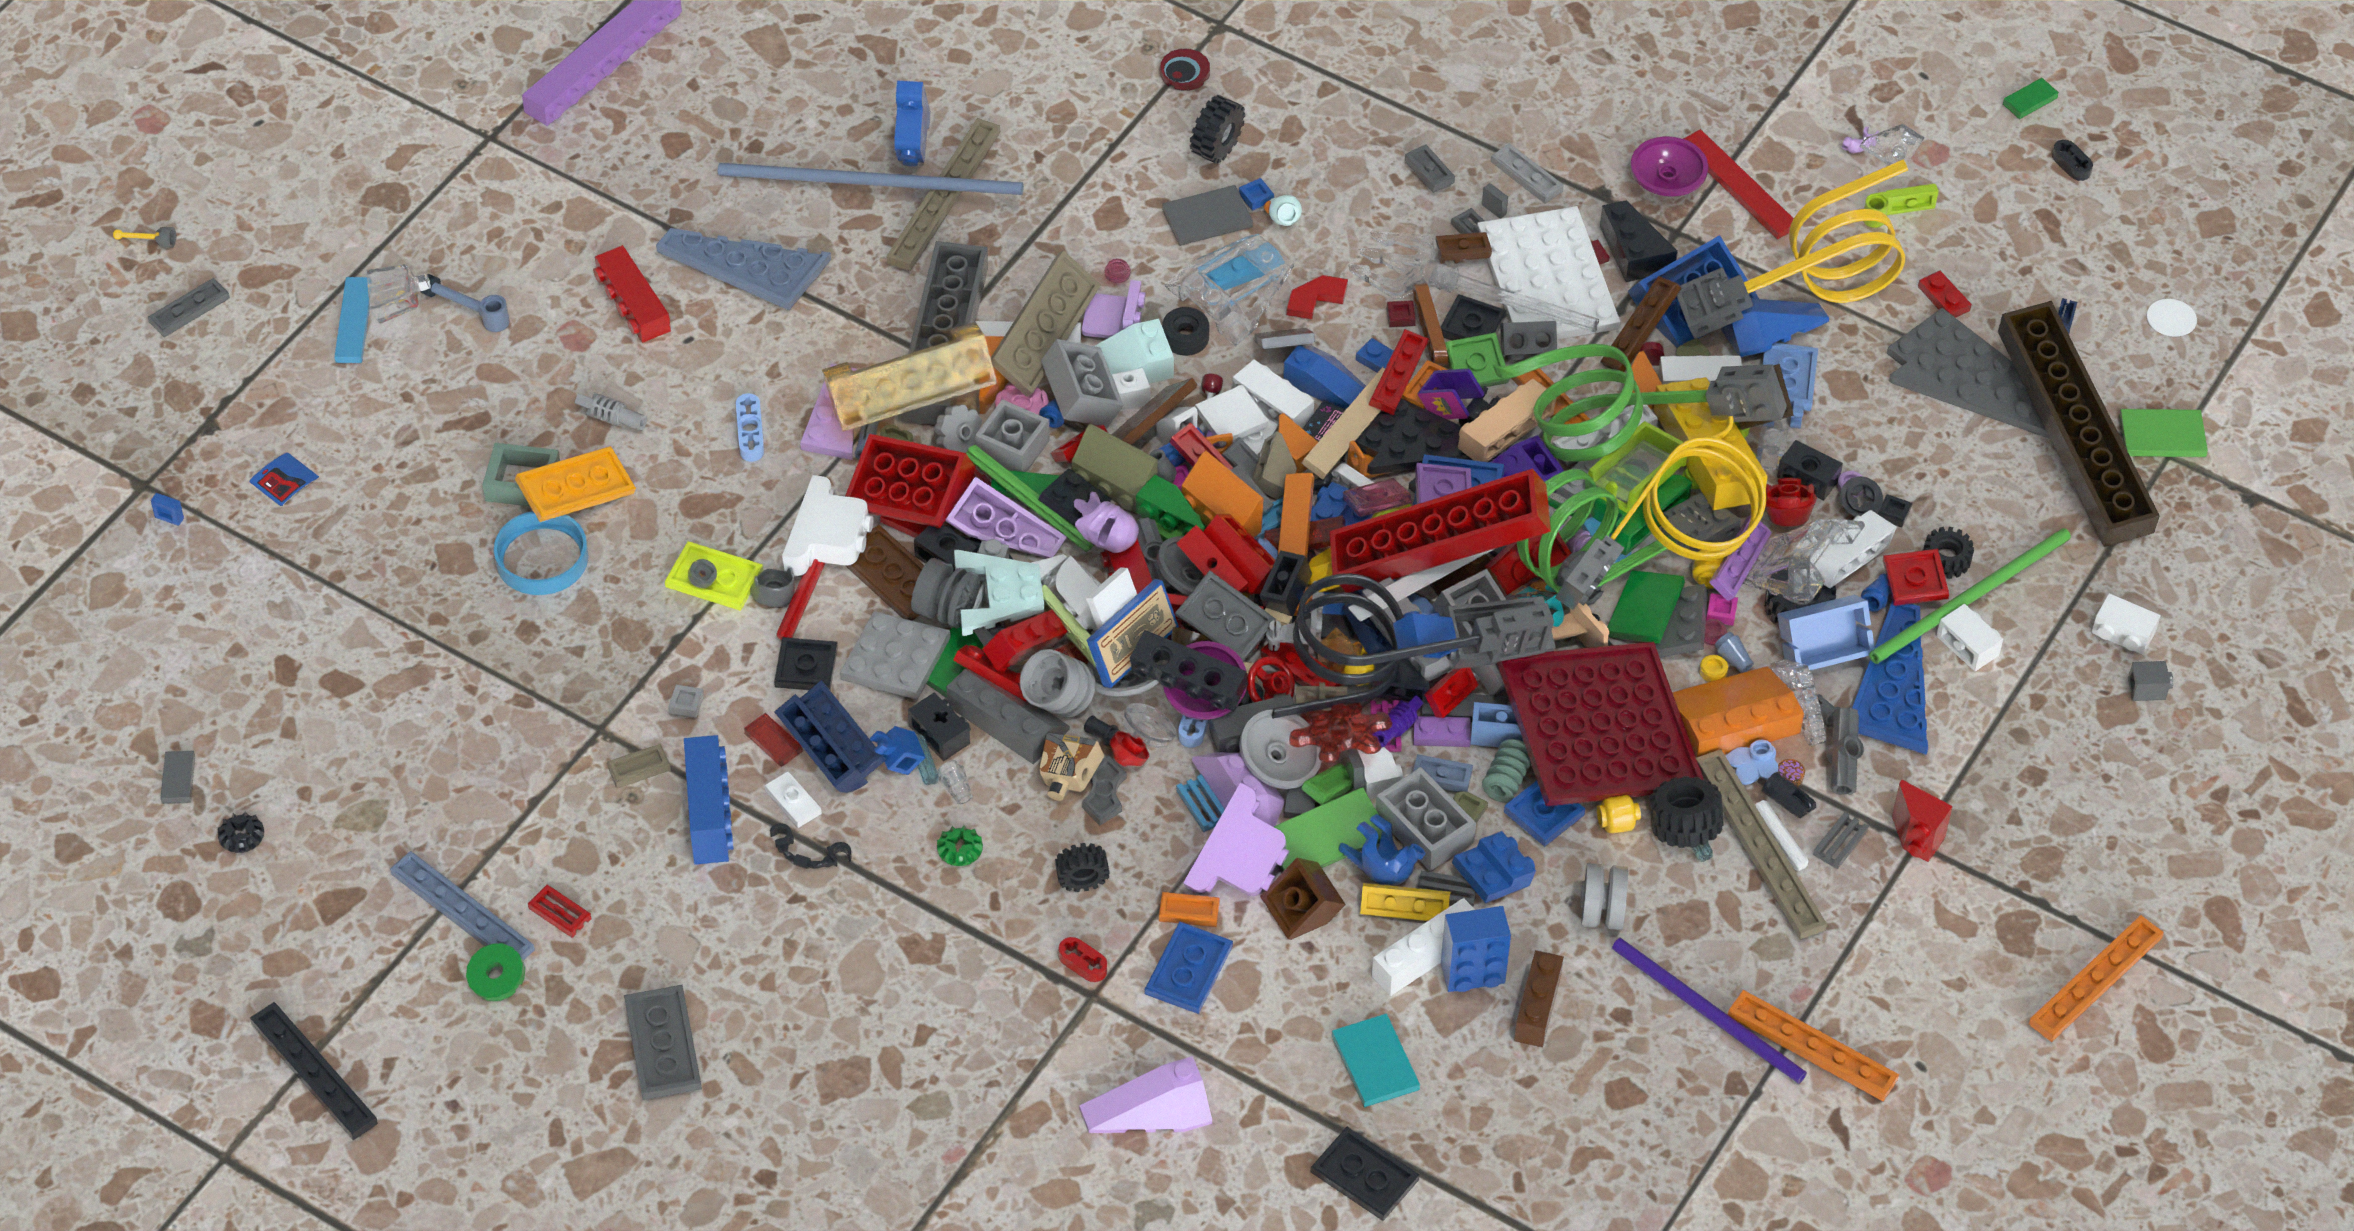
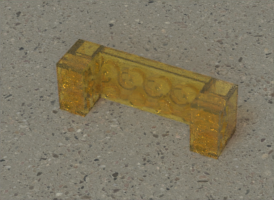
[822,322,997,432]

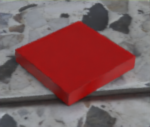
[1883,549,1949,606]

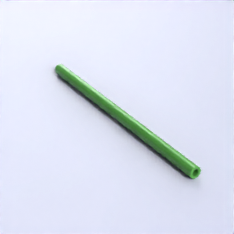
[1869,528,2071,664]

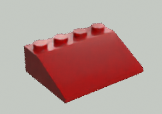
[845,434,976,528]

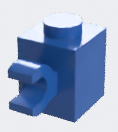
[870,726,926,775]

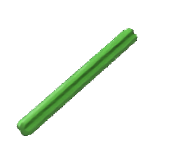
[966,445,1094,552]

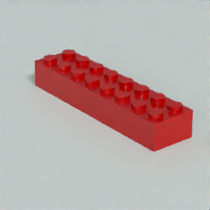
[1330,468,1551,593]

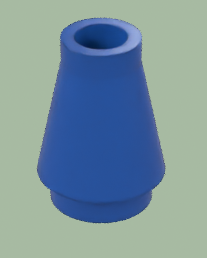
[1861,574,1890,612]

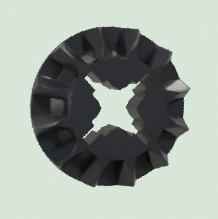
[1840,476,1883,517]
[217,811,264,853]

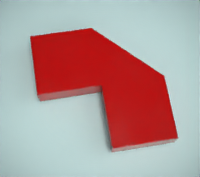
[1286,275,1348,319]

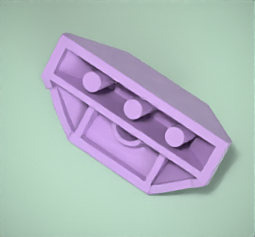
[1192,752,1285,827]

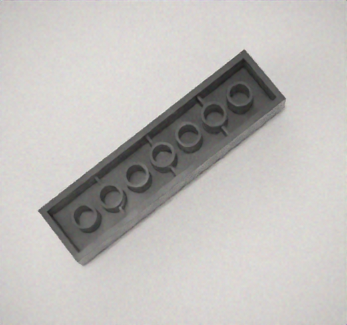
[897,241,988,425]

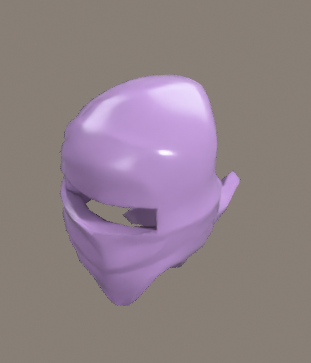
[1074,492,1139,553]

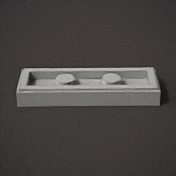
[1491,143,1564,204]

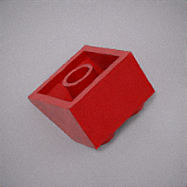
[1892,780,1953,862]

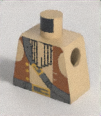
[1040,732,1104,801]

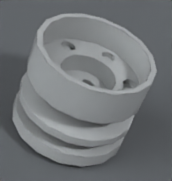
[1020,649,1095,717]

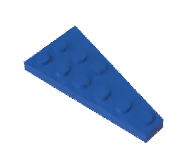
[1852,600,1928,755]

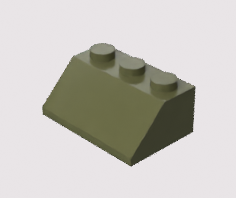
[1072,424,1158,515]

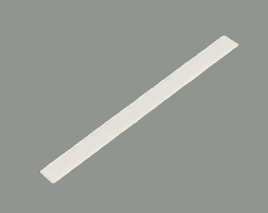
[1349,548,1496,621]

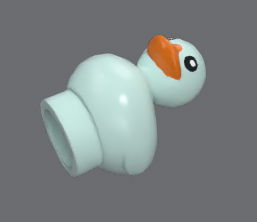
[1264,195,1302,226]

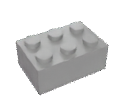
[1041,339,1124,427]
[1376,767,1476,871]

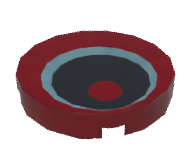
[1160,49,1210,91]

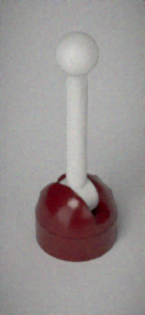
[1199,373,1223,433]

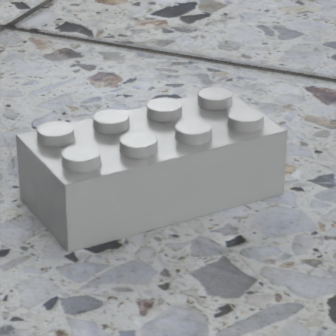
[1432,569,1506,696]

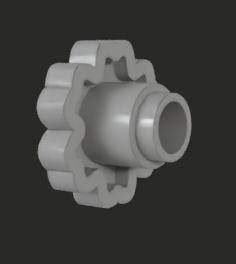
[934,404,982,453]

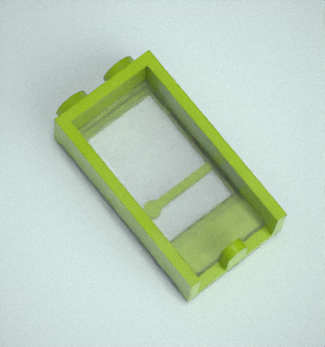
[1588,421,1687,513]

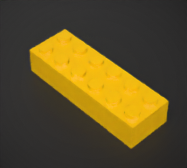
[1653,377,1768,510]

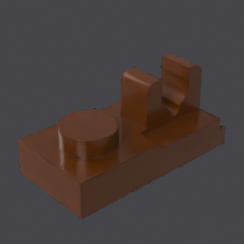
[1435,232,1492,265]

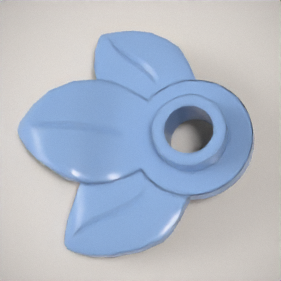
[1726,740,1778,785]

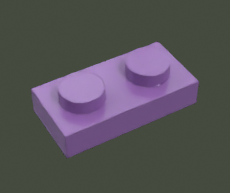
[1413,716,1471,747]

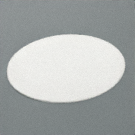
[2147,299,2197,337]

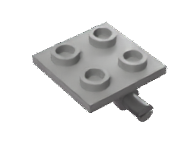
[1266,581,1324,657]

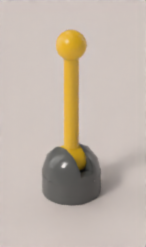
[113,227,176,248]

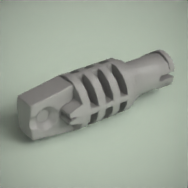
[575,392,647,430]

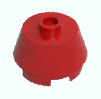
[1765,478,1817,527]

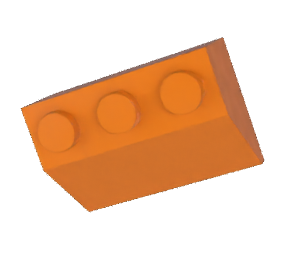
[1181,451,1264,537]

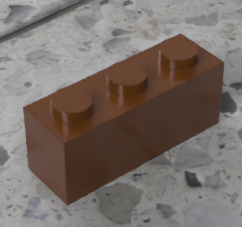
[1514,950,1564,1048]

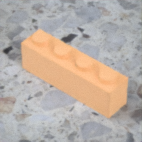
[1458,379,1556,462]

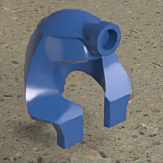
[1339,814,1426,886]

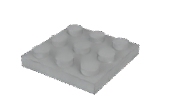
[840,611,951,700]

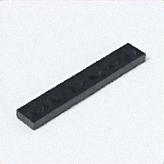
[250,1002,378,1140]

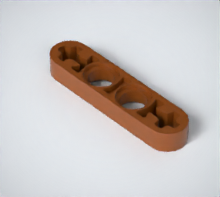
[1413,283,1448,366]

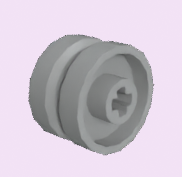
[1580,863,1628,930]

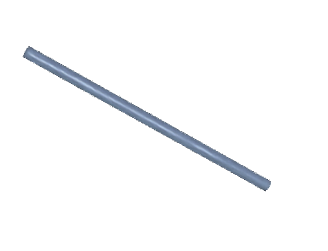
[718,163,1024,195]

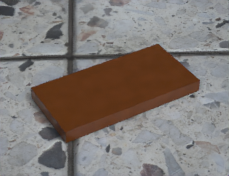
[1111,378,1197,445]
[845,524,925,621]

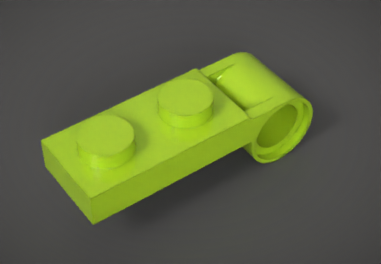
[1863,183,1939,228]

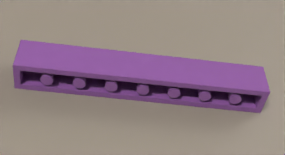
[522,0,682,126]

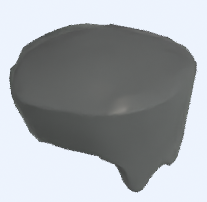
[750,568,795,607]

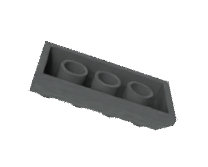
[946,669,1070,765]

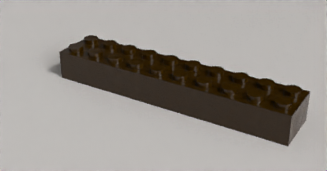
[1998,301,2160,547]

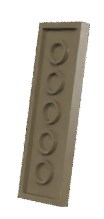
[988,250,1101,397]

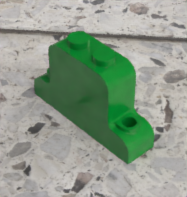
[1590,465,1693,556]

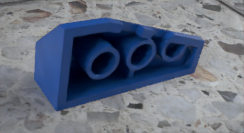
[1721,298,1829,357]

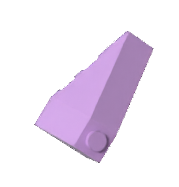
[945,477,1067,558]
[1079,1056,1212,1133]

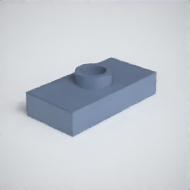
[1413,754,1473,792]

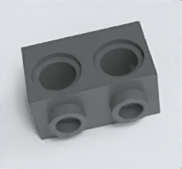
[1500,321,1557,360]

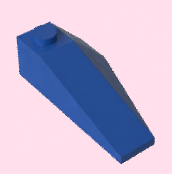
[1284,345,1366,409]

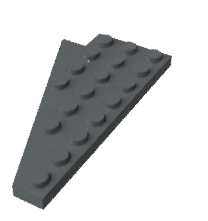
[1887,308,2050,439]

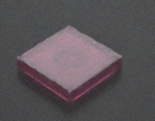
[1343,478,1412,517]

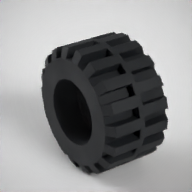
[1650,776,1724,848]

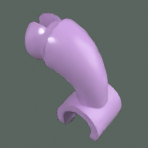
[1842,126,1879,153]

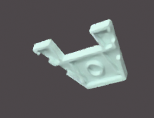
[954,550,1044,636]

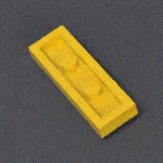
[1360,883,1450,921]

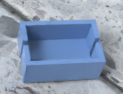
[1777,595,1875,674]

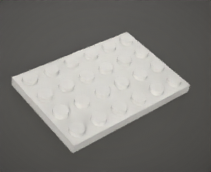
[1477,206,1620,346]

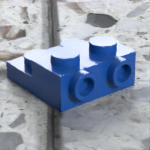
[1309,482,1378,543]
[1452,831,1536,903]

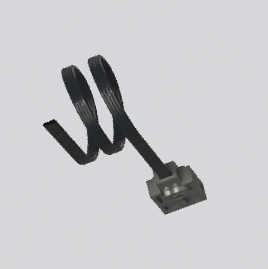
[1272,573,1554,719]

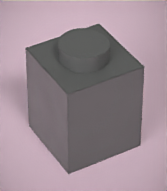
[2128,661,2173,701]

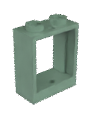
[482,443,560,507]

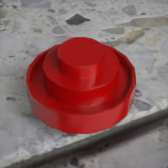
[1110,731,1149,766]

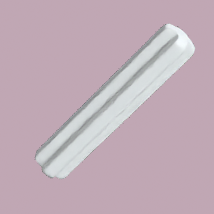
[1755,800,1809,871]

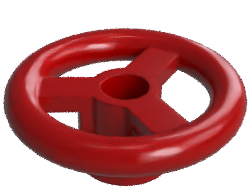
[1247,656,1295,703]

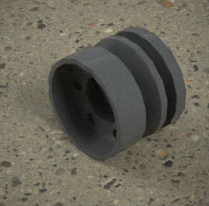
[911,558,980,629]

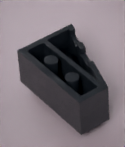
[1600,200,1678,282]

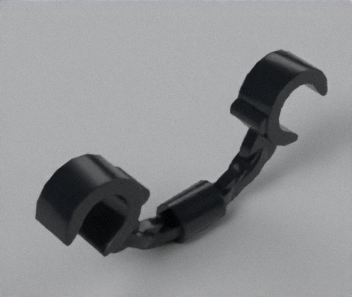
[770,823,852,869]

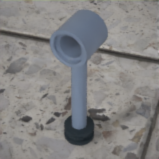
[419,274,510,332]

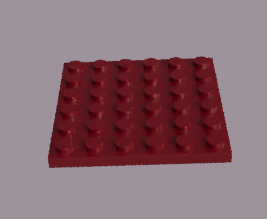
[1497,642,1704,806]

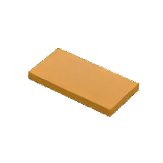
[515,446,636,522]

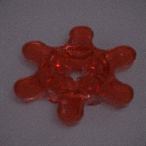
[1289,702,1392,763]

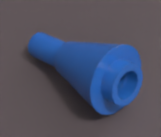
[1039,398,1064,428]

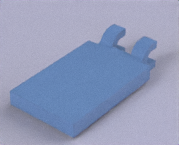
[1762,343,1818,429]

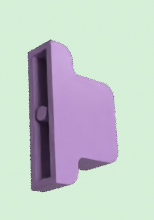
[1184,783,1290,896]

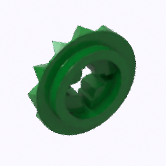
[937,825,983,866]

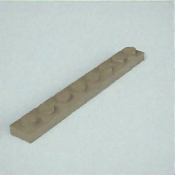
[886,118,1000,271]
[1696,749,1827,940]

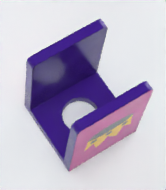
[1417,369,1485,419]

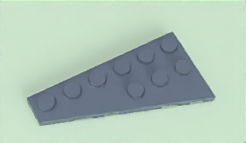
[656,228,831,310]

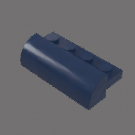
[774,680,887,793]

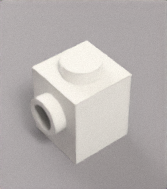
[1112,368,1150,411]

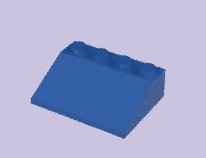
[1628,235,1759,348]

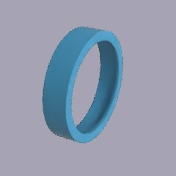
[494,511,588,595]

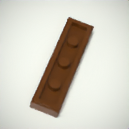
[1600,276,1681,372]

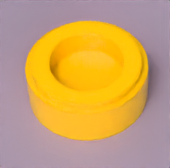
[1699,655,1728,682]

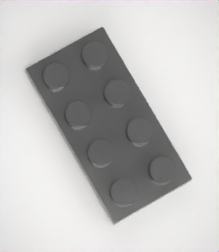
[624,984,702,1100]

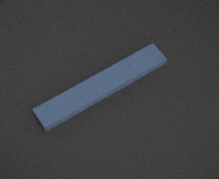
[390,851,535,961]

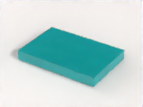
[1332,1013,1420,1107]

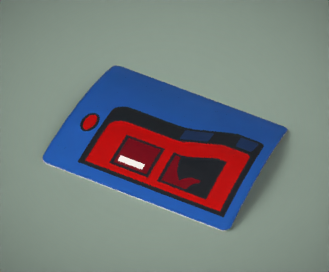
[249,452,319,506]

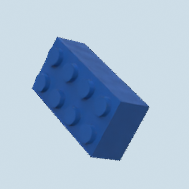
[684,735,734,865]

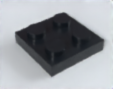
[1038,468,1112,526]

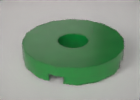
[466,943,526,1001]

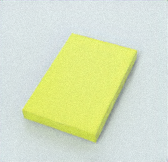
[665,541,764,611]

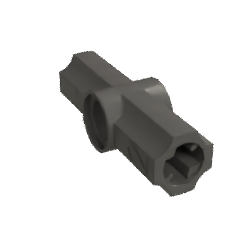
[1137,517,1178,594]
[1826,707,1864,795]

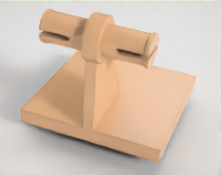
[1551,603,1609,648]

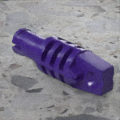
[1371,695,1424,748]

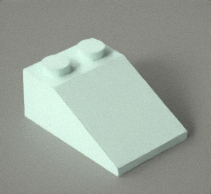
[1095,319,1174,383]

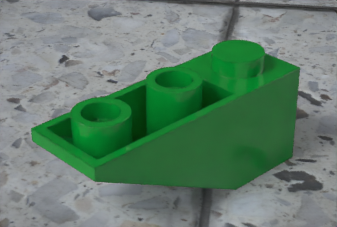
[1136,475,1205,536]

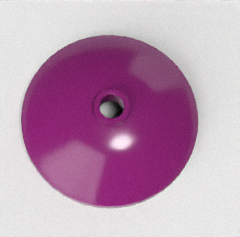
[1630,136,1708,197]
[1163,641,1247,720]

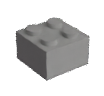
[975,399,1050,472]

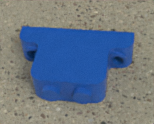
[895,80,931,167]

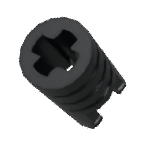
[1458,386,1501,426]
[1762,772,1817,819]

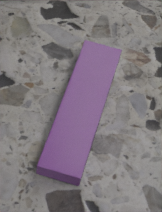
[1709,515,1772,601]

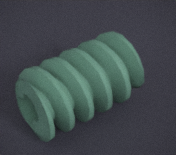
[1482,739,1531,803]

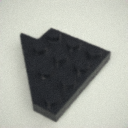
[1355,398,1475,475]

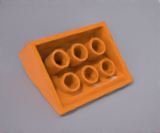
[1672,666,1804,758]

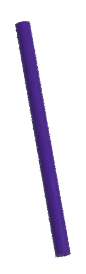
[1612,937,1807,1084]

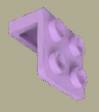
[1082,280,1146,338]

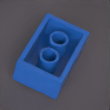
[1440,906,1511,992]

